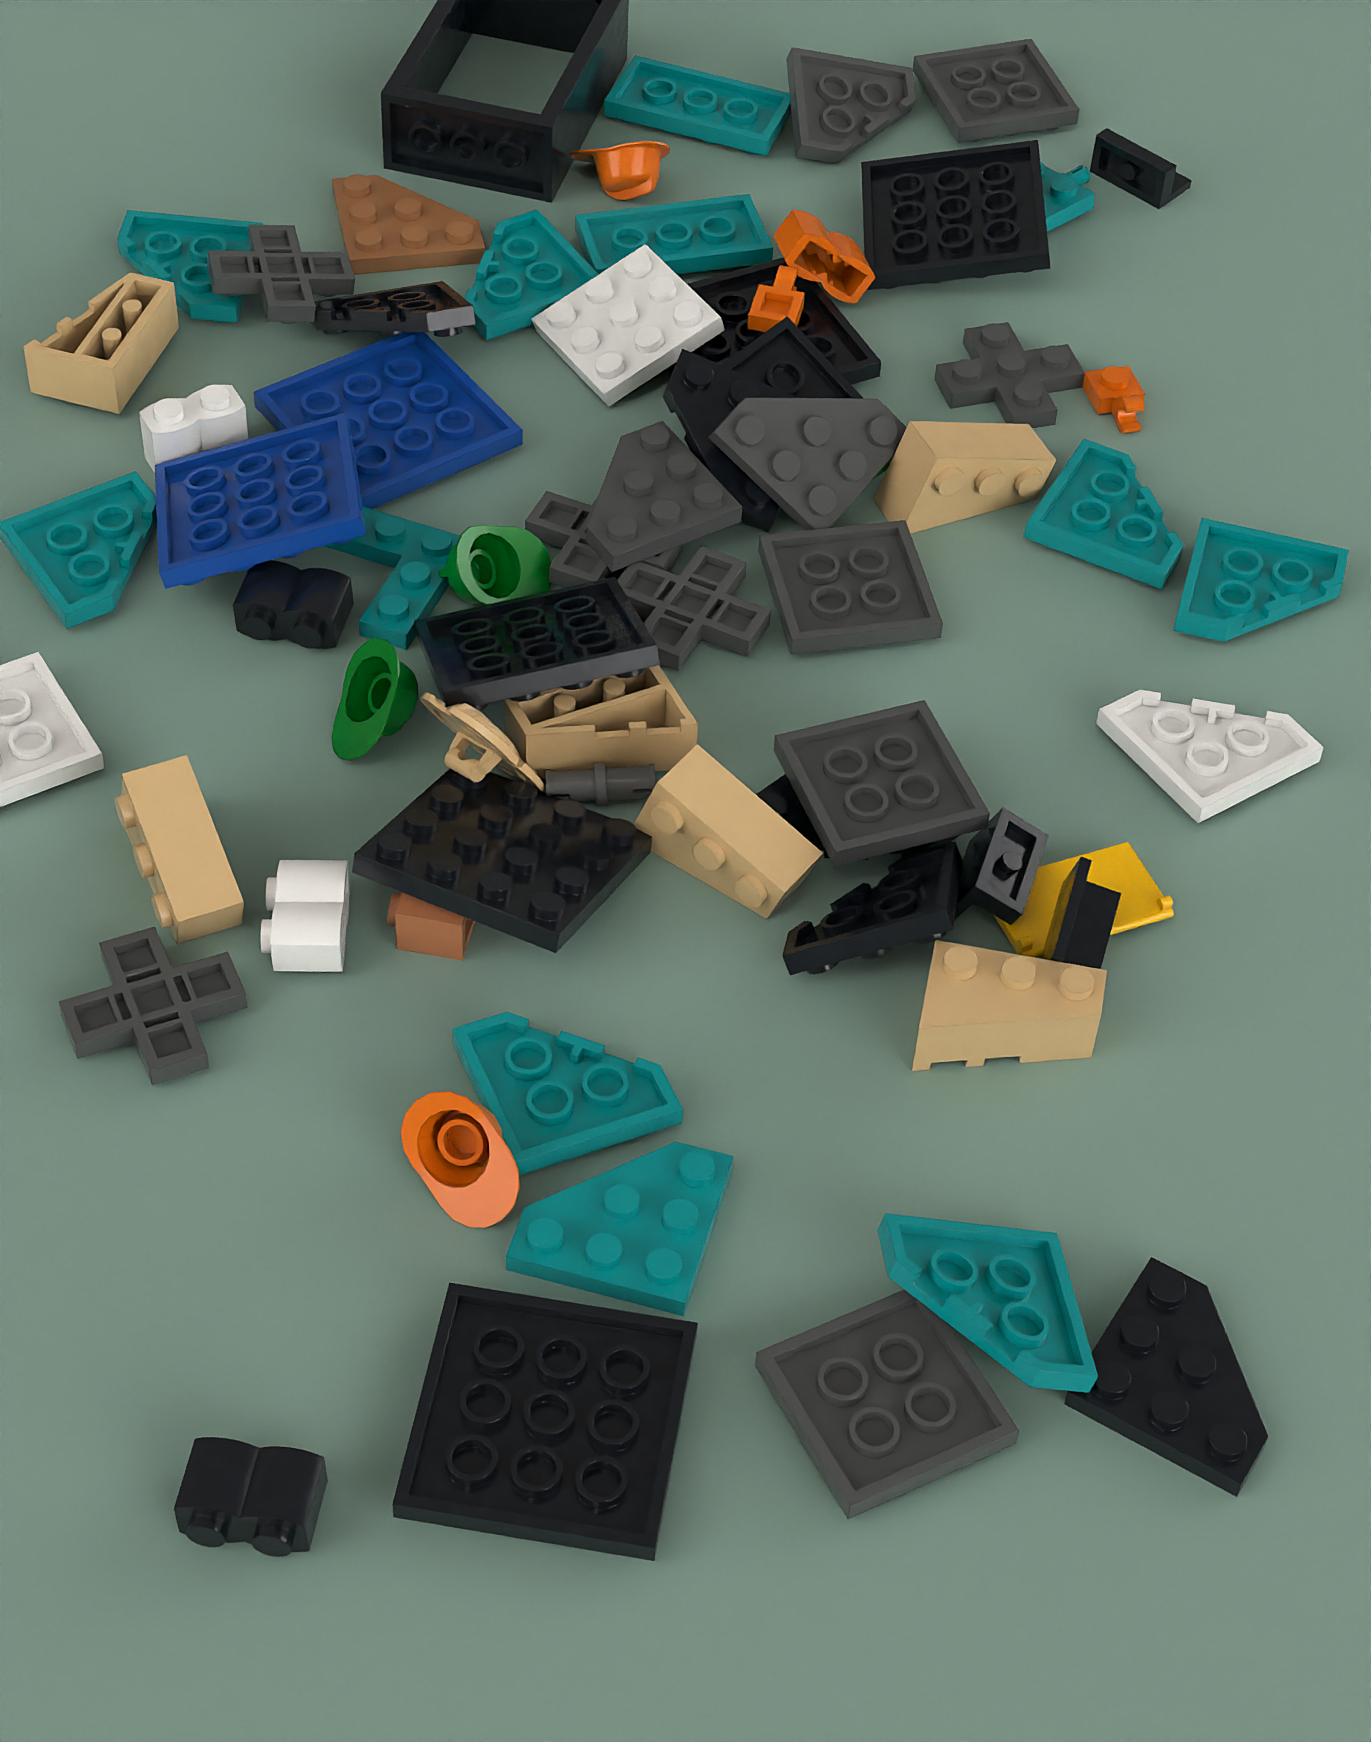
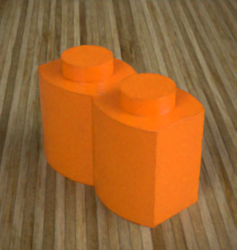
[773,210,875,303]

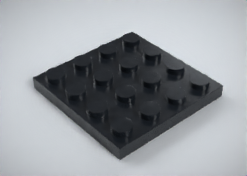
[861,140,1050,290]
[668,258,881,385]
[414,577,660,711]
[352,769,652,953]
[392,1283,698,1561]

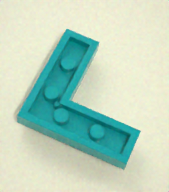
[324,506,460,650]

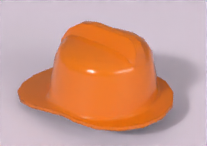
[570,141,670,201]
[401,1091,520,1228]

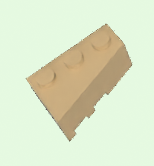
[23,272,179,414]
[873,421,1056,534]
[504,665,698,779]
[634,744,823,919]
[114,755,244,944]
[912,940,1107,1071]

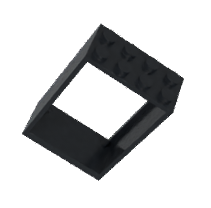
[381,0,629,203]

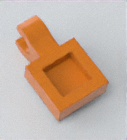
[747,265,805,332]
[1082,366,1145,433]

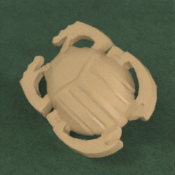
[420,692,545,792]

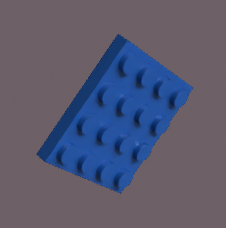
[254,332,523,509]
[155,412,366,589]

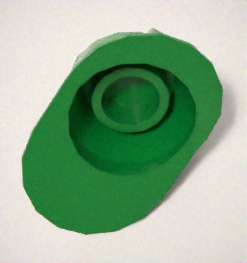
[438,525,552,605]
[331,638,419,761]

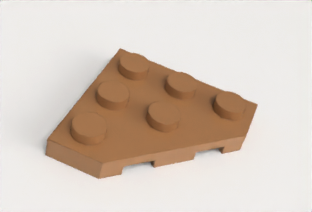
[332,174,486,275]

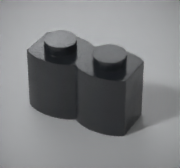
[233,560,354,649]
[174,1437,328,1557]

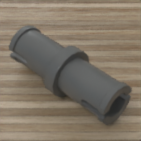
[545,763,655,806]

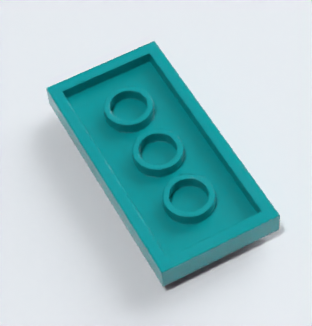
[604,55,792,156]
[575,194,773,274]

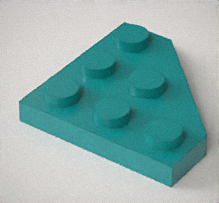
[464,209,599,341]
[117,210,263,323]
[1024,439,1184,589]
[0,471,157,629]
[1173,518,1349,642]
[452,1012,683,1175]
[506,1142,734,1316]
[877,1213,1098,1393]

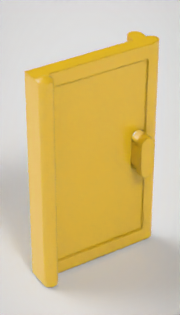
[994,842,1174,957]

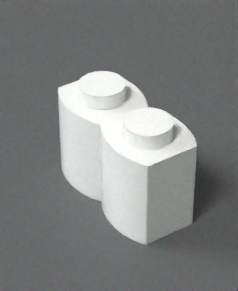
[139,385,248,473]
[261,860,351,972]

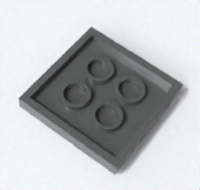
[913,39,1080,143]
[758,520,943,655]
[773,700,990,867]
[755,1290,1019,1519]

